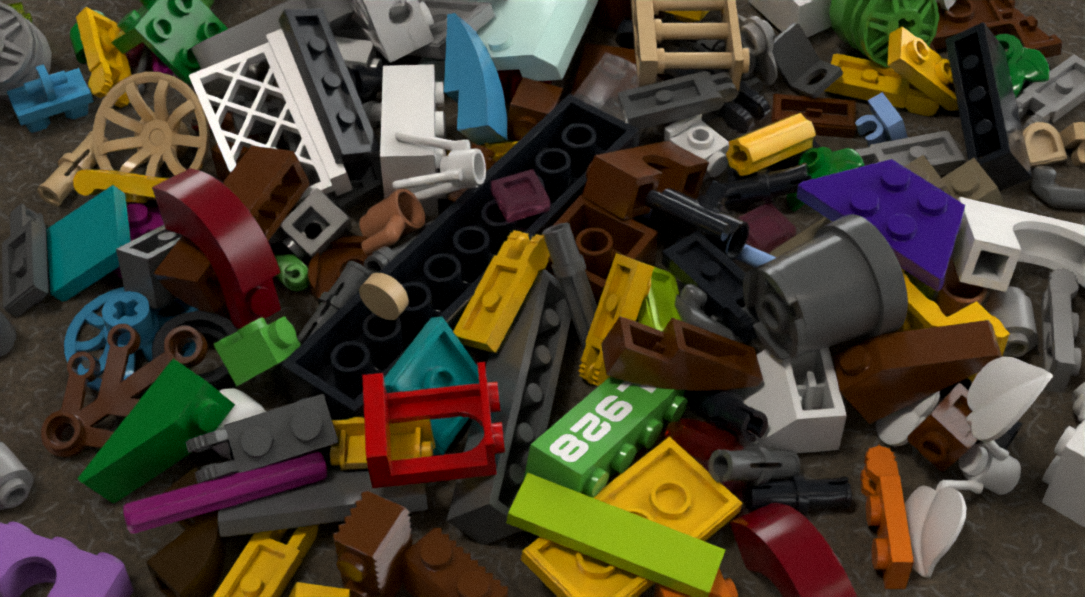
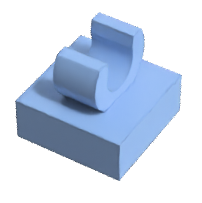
[855,92,908,147]

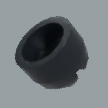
[616,17,635,49]

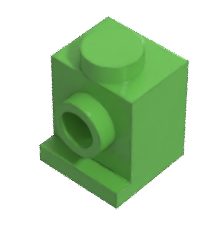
[213,316,301,386]

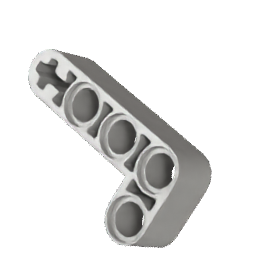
[191,0,355,86]

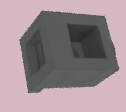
[279,188,352,260]

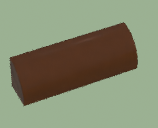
[153,145,310,314]

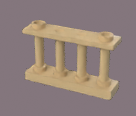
[631,0,750,91]

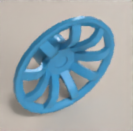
[64,287,199,394]

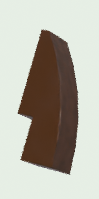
[601,316,763,391]

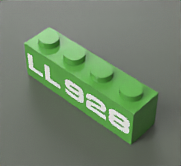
[523,377,688,498]

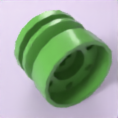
[829,0,939,67]

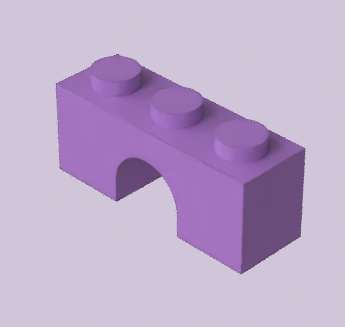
[0,521,134,597]

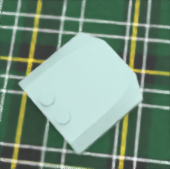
[418,0,598,82]

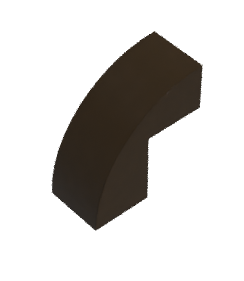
[146,467,226,597]

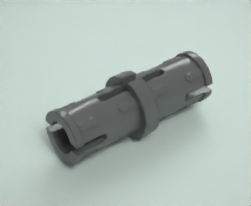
[708,445,801,485]

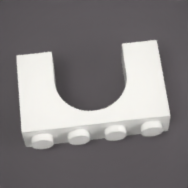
[952,197,1085,292]

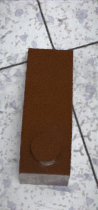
[833,320,1002,424]

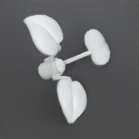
[876,357,1053,579]

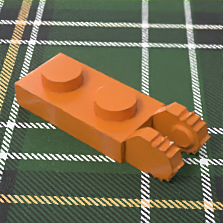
[860,445,914,589]

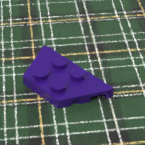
[797,159,966,292]

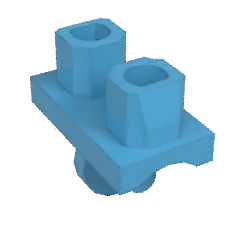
[7,64,94,133]

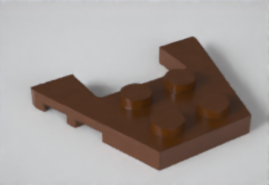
[929,0,1062,58]

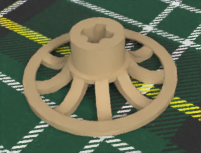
[93,72,210,200]

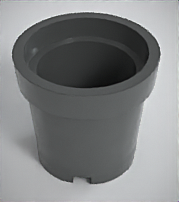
[743,214,908,360]

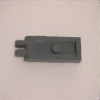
[617,71,738,129]

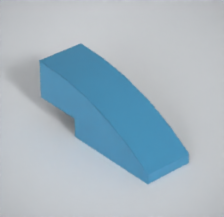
[444,13,507,145]

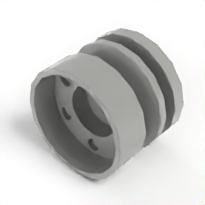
[0,2,52,100]

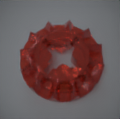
[664,418,744,461]

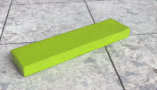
[506,473,725,597]

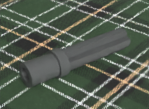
[542,223,597,352]

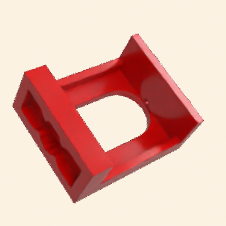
[363,362,505,489]

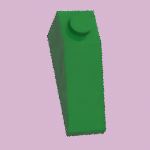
[77,358,235,504]

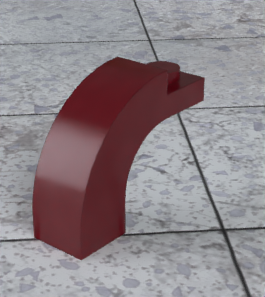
[152,168,281,329]
[729,503,857,597]

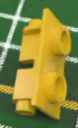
[330,417,435,470]

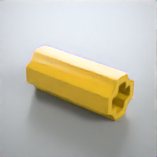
[726,113,816,176]

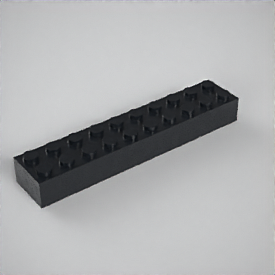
[281,94,639,420]

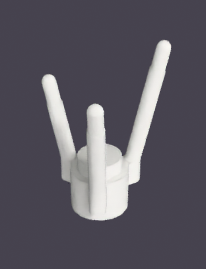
[392,131,486,201]

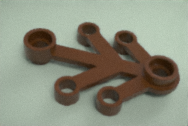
[41,323,208,458]

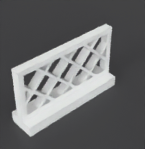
[189,28,353,208]

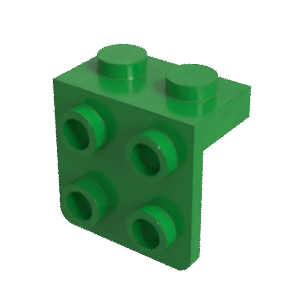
[111,0,228,85]

